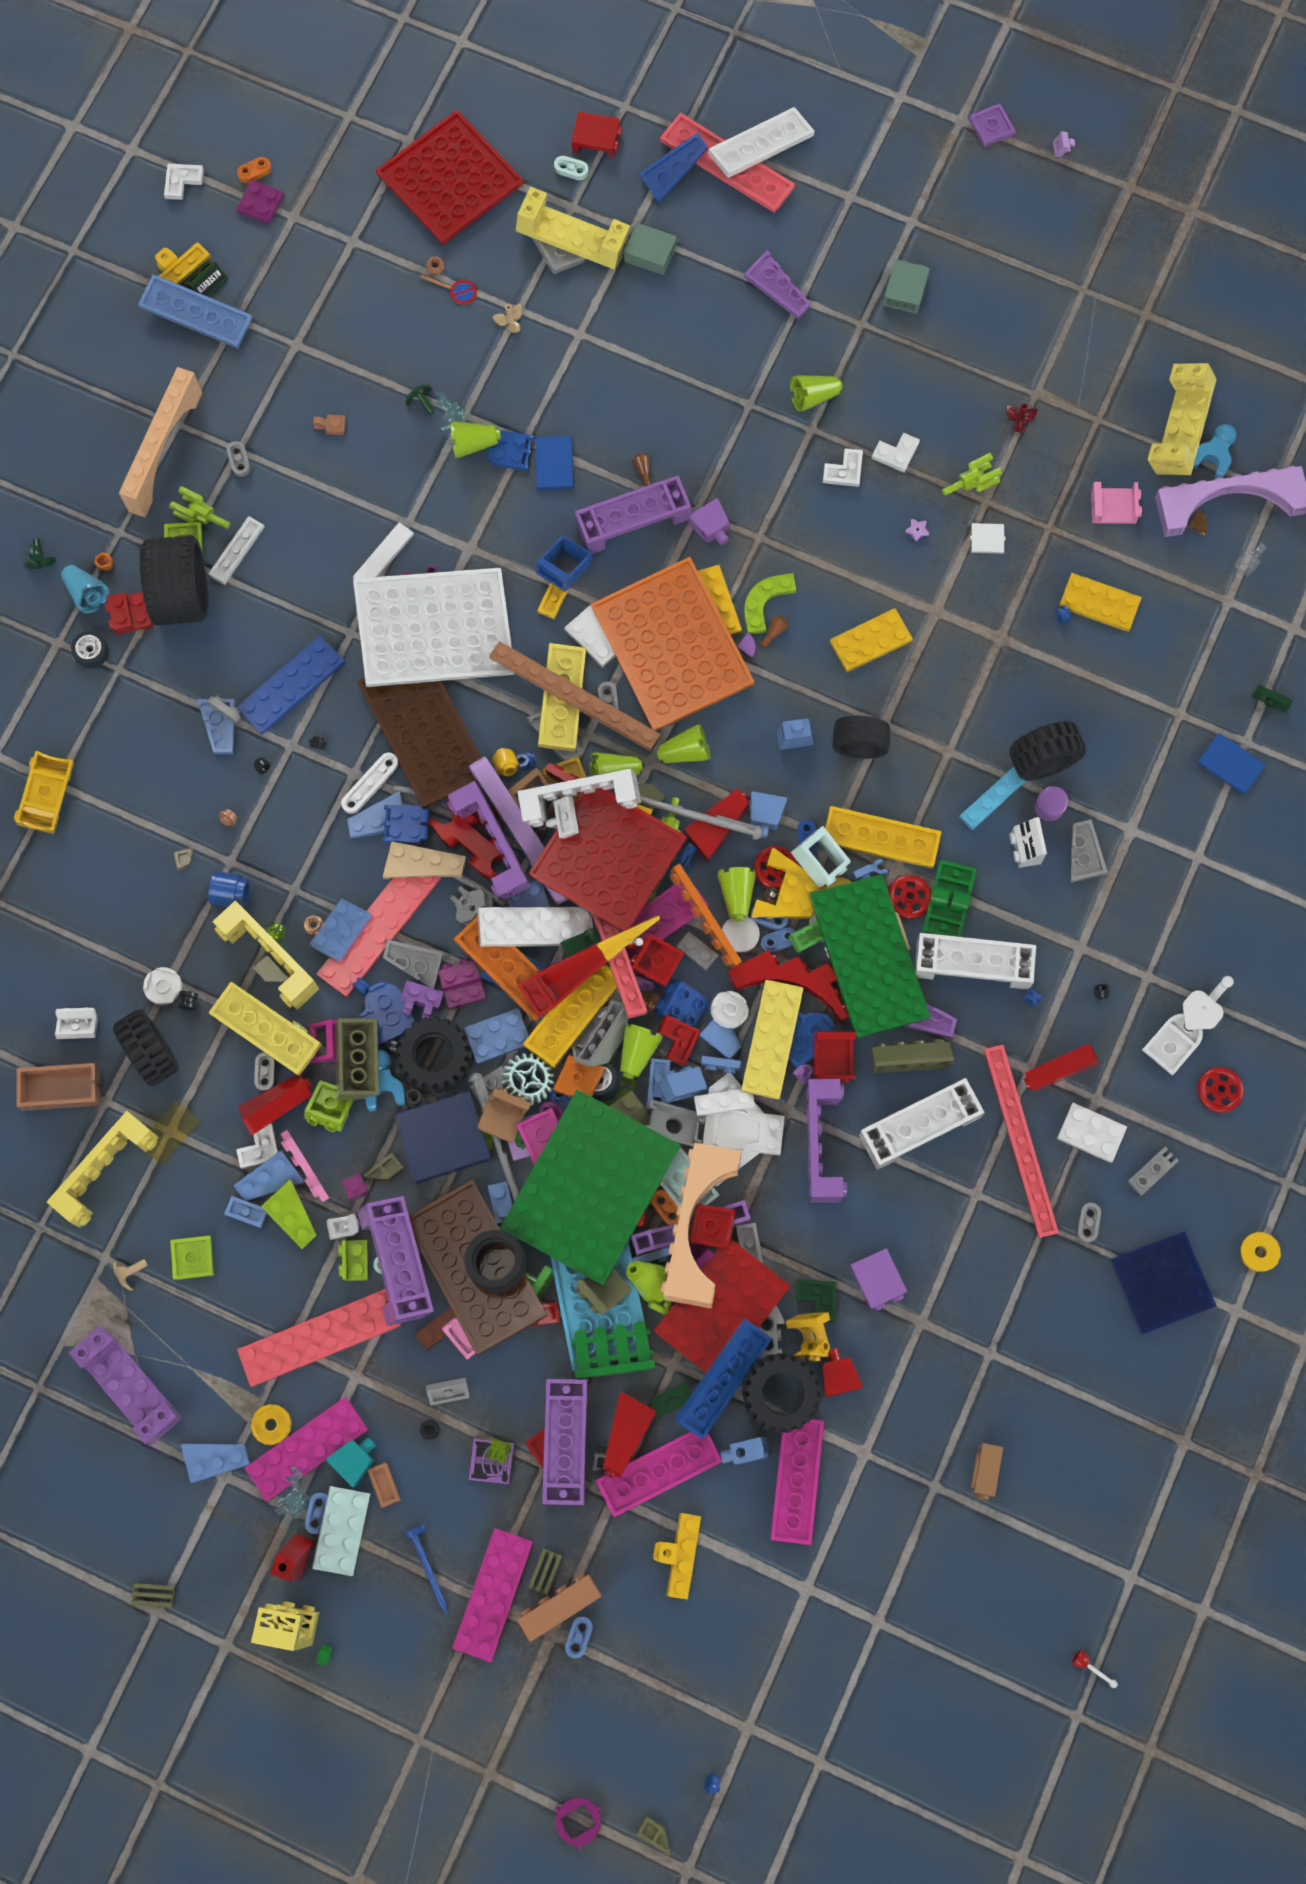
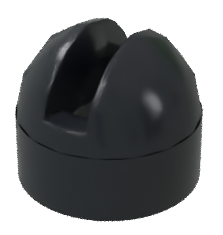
[254,758,271,774]
[1093,984,1110,1000]
[385,1039,399,1055]

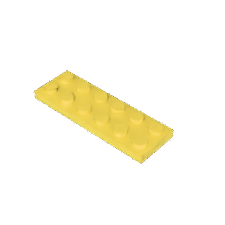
[538,643,586,752]
[741,980,803,1100]
[209,982,322,1076]

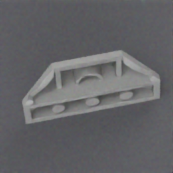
[572,1000,628,1067]

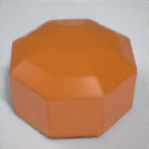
[95,553,114,572]

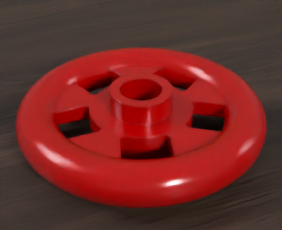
[754,846,798,890]
[888,875,932,919]
[1197,1067,1244,1113]

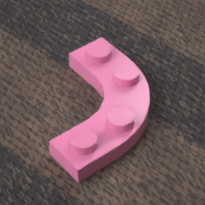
[281,1130,329,1202]

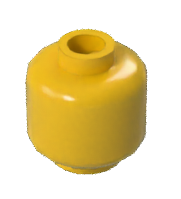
[492,748,519,777]

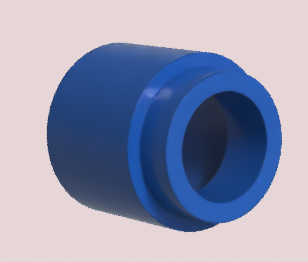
[208,871,250,907]

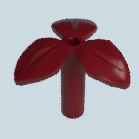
[1006,403,1038,433]

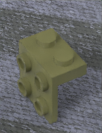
[575,1269,631,1317]

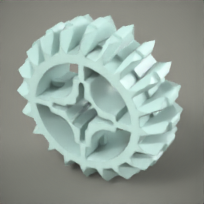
[501,1053,554,1106]

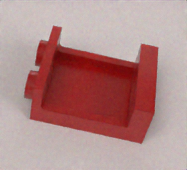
[571,112,622,158]
[813,1032,856,1083]

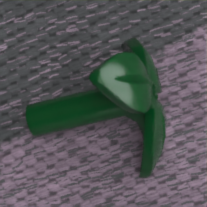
[406,384,435,415]
[25,539,56,569]

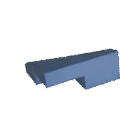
[699,1019,742,1060]

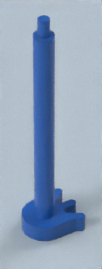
[405,1524,448,1613]

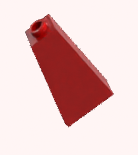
[684,789,749,863]
[1023,1043,1100,1092]
[238,1074,313,1136]
[602,1392,657,1479]
[270,1534,315,1581]

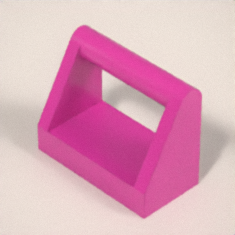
[309,1019,336,1063]

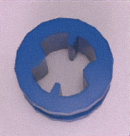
[1055,605,1071,624]
[352,977,371,995]
[1022,988,1042,1007]

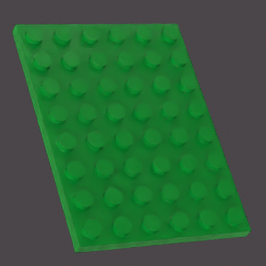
[500,1089,681,1286]

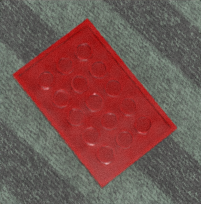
[654,1239,791,1373]

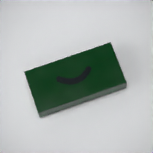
[650,1381,691,1418]

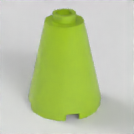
[790,375,842,412]
[451,421,501,458]
[657,724,711,763]
[589,752,643,777]
[717,867,756,922]
[620,1024,663,1080]
[626,1261,668,1304]

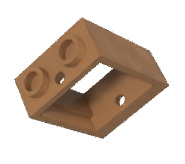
[508,768,561,829]
[970,1443,1003,1500]

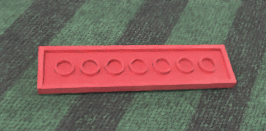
[660,112,795,213]
[316,876,441,998]
[237,1289,401,1387]

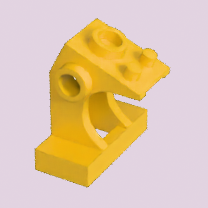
[786,1312,830,1362]

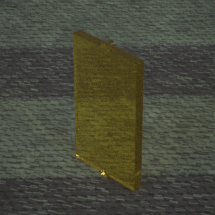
[146,1101,200,1165]

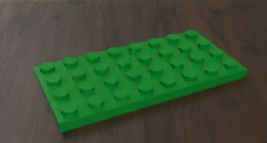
[809,874,930,1039]

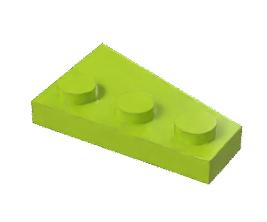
[261,1179,317,1249]

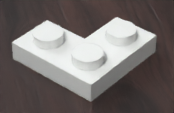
[164,164,204,200]
[872,433,920,473]
[823,449,863,487]
[236,1123,278,1169]

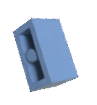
[658,1066,707,1103]

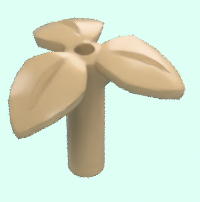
[492,304,522,333]
[113,1259,148,1291]

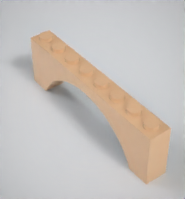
[119,367,202,517]
[661,1143,741,1309]

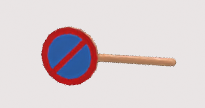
[420,275,477,305]

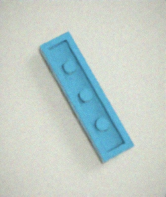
[959,767,1027,831]

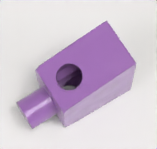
[688,498,729,545]

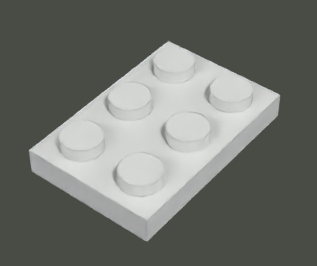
[1057,1103,1127,1163]

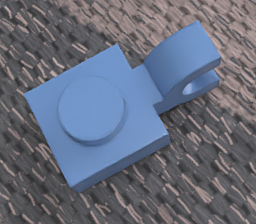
[852,859,888,882]

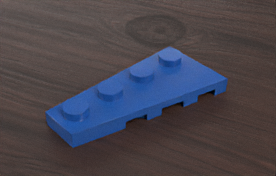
[639,133,708,203]

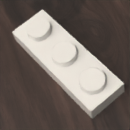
[694,1089,755,1117]

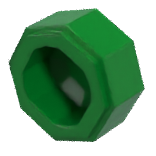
[316,1644,332,1666]

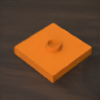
[553,1055,605,1098]

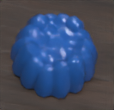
[704,1773,721,1794]

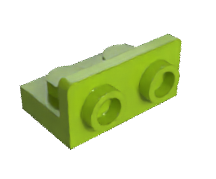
[338,1239,369,1281]

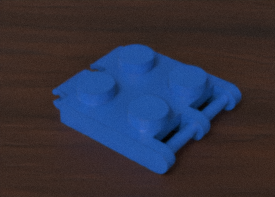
[487,430,534,471]
[382,805,429,844]

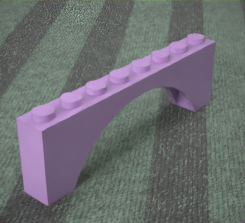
[1155,466,1306,537]

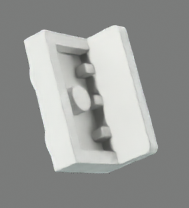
[55,1007,98,1039]

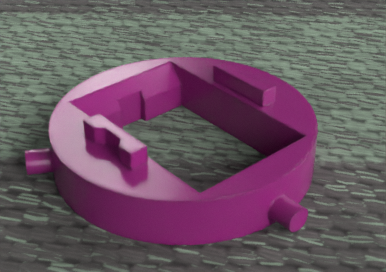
[554,1797,602,1850]

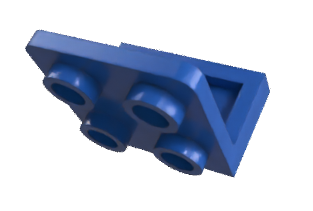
[653,980,709,1028]

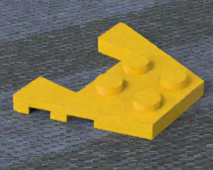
[751,848,820,919]

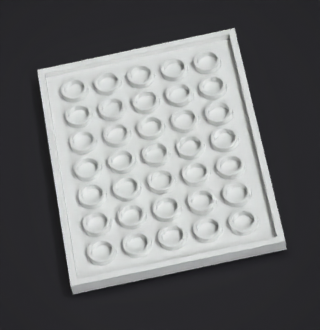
[353,568,515,687]

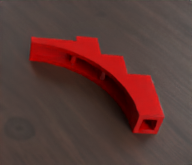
[727,950,848,1024]

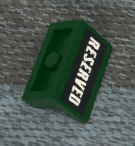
[184,260,228,297]

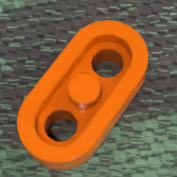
[237,157,272,183]
[651,1190,679,1225]

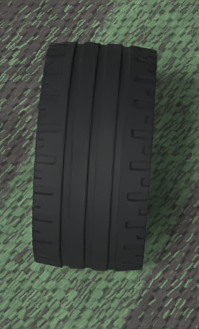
[833,715,890,759]
[464,1230,527,1293]

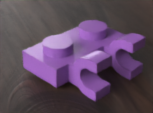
[401,981,443,1020]

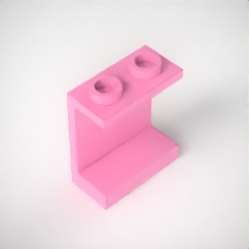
[1091,482,1142,524]

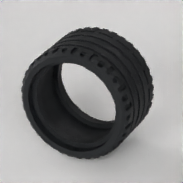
[140,535,208,626]

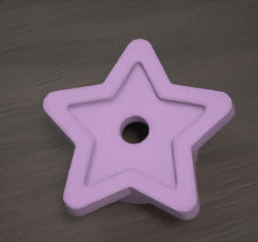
[905,519,929,541]

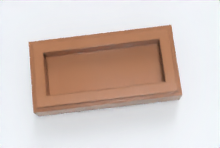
[368,1462,401,1508]

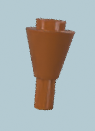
[632,453,651,487]
[760,615,788,648]

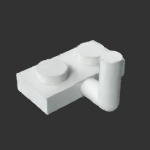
[546,796,579,839]

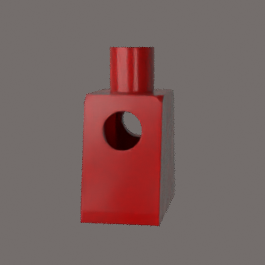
[821,1348,863,1398]

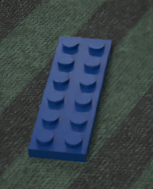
[236,635,346,735]
[674,1319,772,1439]

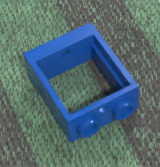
[536,535,593,592]

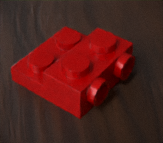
[105,592,153,635]
[630,934,684,987]

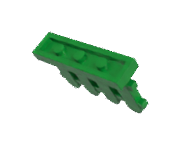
[571,1321,656,1380]

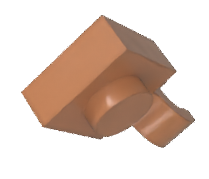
[313,415,346,435]

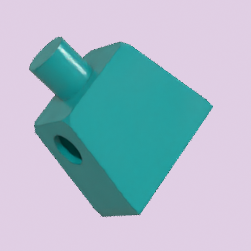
[326,1437,376,1488]

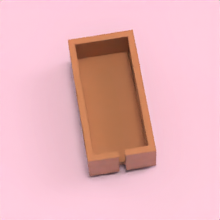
[17,1063,101,1111]
[517,1573,602,1642]

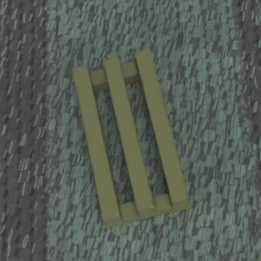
[528,1548,562,1595]
[131,1583,176,1608]

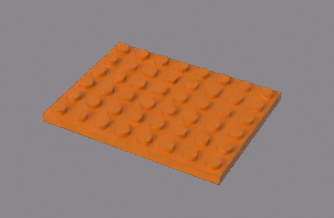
[590,557,755,732]

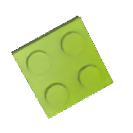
[170,1236,214,1280]

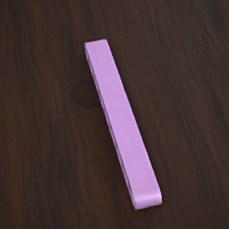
[468,756,568,906]

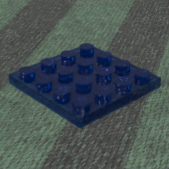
[1110,1231,1217,1335]

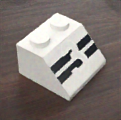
[1009,817,1047,868]

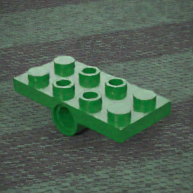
[922,860,977,937]

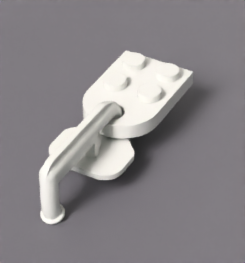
[1142,976,1234,1075]

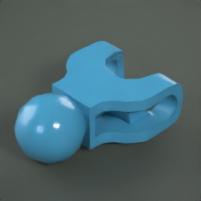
[1193,423,1237,479]
[365,1050,406,1112]

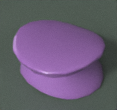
[1035,786,1068,821]

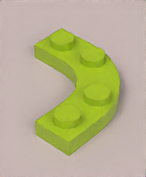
[744,573,796,635]

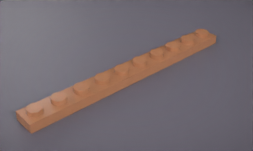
[489,641,660,751]

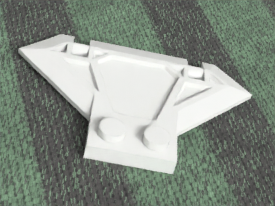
[703,1073,785,1186]

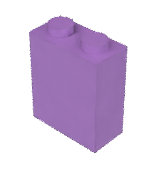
[849,1248,907,1311]

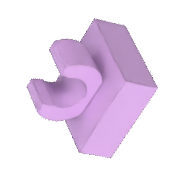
[1053,131,1075,157]

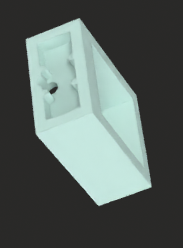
[791,826,851,888]

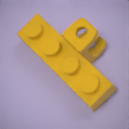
[155,242,210,285]
[653,1513,701,1600]

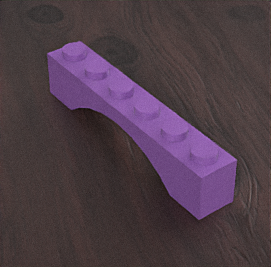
[631,1200,751,1257]

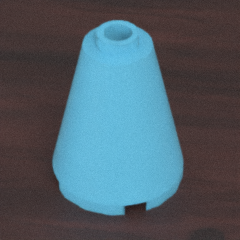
[61,565,109,613]

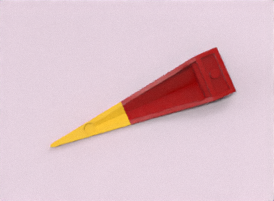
[518,916,660,1017]

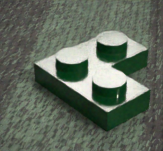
[796,1279,837,1322]

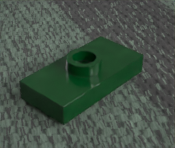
[1252,685,1293,713]

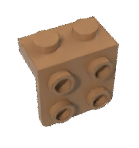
[478,1088,531,1143]

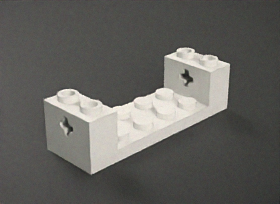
[518,769,641,827]
[914,933,1036,990]
[859,1078,985,1170]

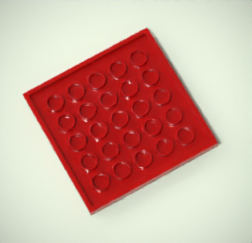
[375,110,524,245]
[528,788,687,932]

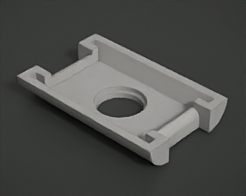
[646,1099,706,1147]

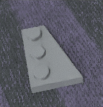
[1070,819,1108,883]
[383,939,444,989]

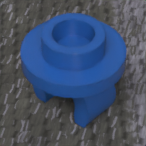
[517,751,537,770]

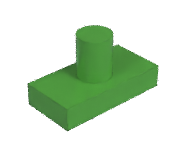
[789,921,823,953]
[525,1265,554,1300]

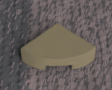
[173,848,193,871]

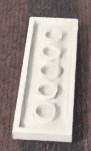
[708,107,815,178]
[477,907,593,947]

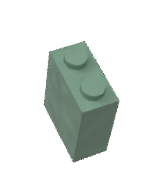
[622,223,677,275]
[883,259,930,314]

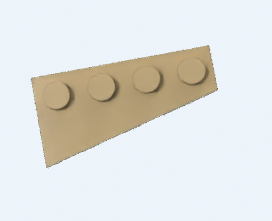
[383,842,466,879]

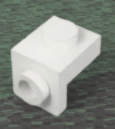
[326,1213,359,1240]

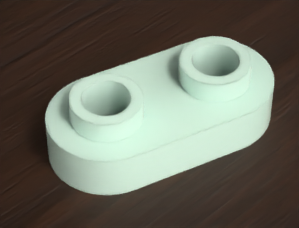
[554,156,589,180]

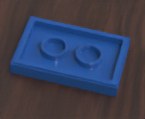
[535,436,573,490]
[1197,733,1266,795]

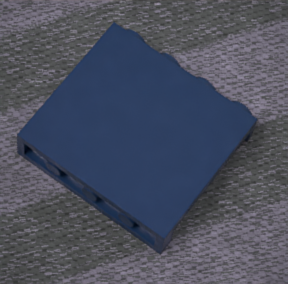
[395,1090,491,1184]

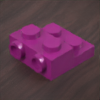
[438,958,486,1010]

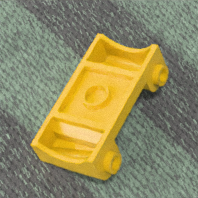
[14,751,74,834]

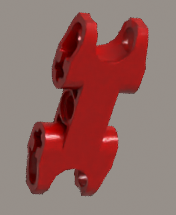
[428,800,505,881]

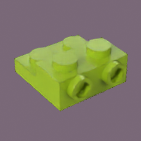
[304,1080,354,1132]

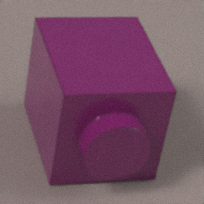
[342,1173,370,1202]

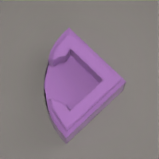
[737,633,756,659]
[635,976,654,992]
[793,1064,813,1084]

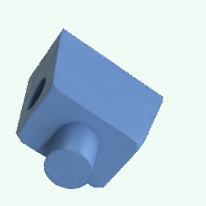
[776,718,815,750]
[751,791,787,838]
[721,1437,770,1465]

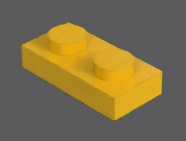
[537,583,569,620]

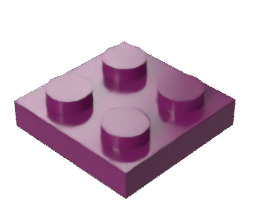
[236,180,284,224]

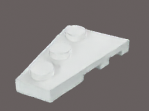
[564,605,615,668]

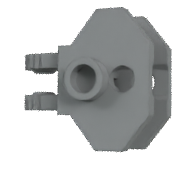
[450,886,493,926]

